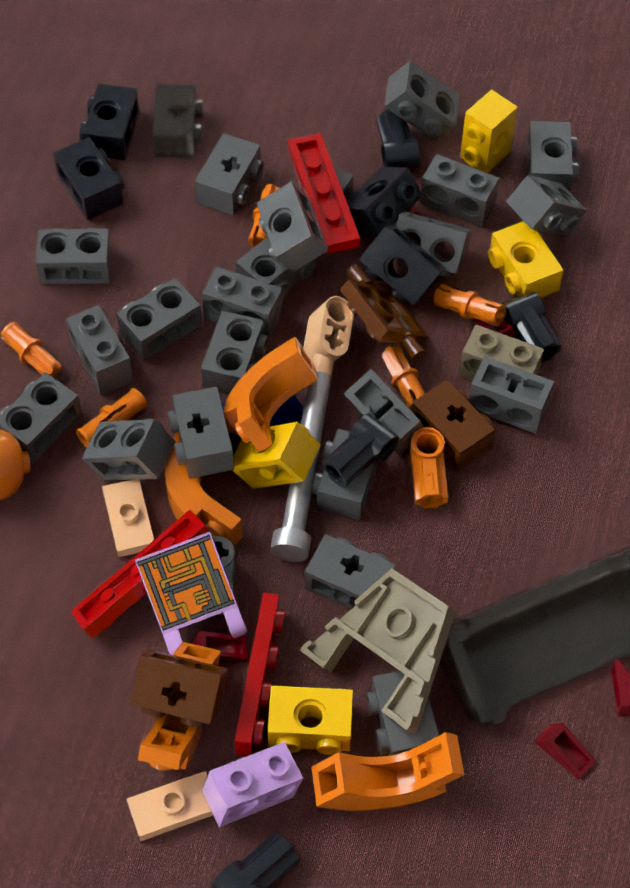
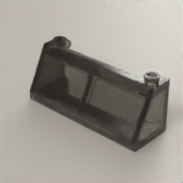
[439,545,630,727]

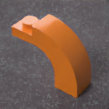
[223,337,318,452]
[165,432,243,546]
[138,642,221,771]
[311,732,464,811]

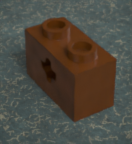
[412,380,495,472]
[130,649,228,727]

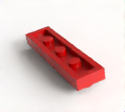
[288,133,360,254]
[70,510,213,639]
[234,592,286,757]

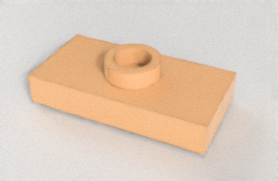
[102,479,154,557]
[127,771,213,841]

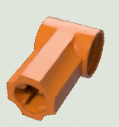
[409,427,448,509]

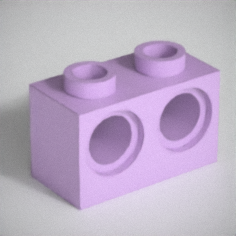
[202,742,303,827]

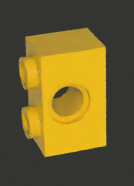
[460,89,518,173]
[488,221,563,298]
[233,422,321,489]
[268,686,353,755]

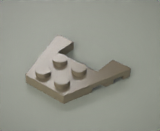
[300,568,456,734]

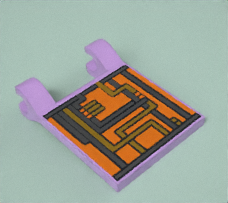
[135,532,247,655]

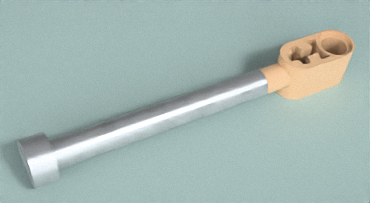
[270,296,354,562]

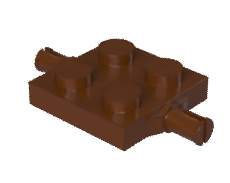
[340,264,428,361]

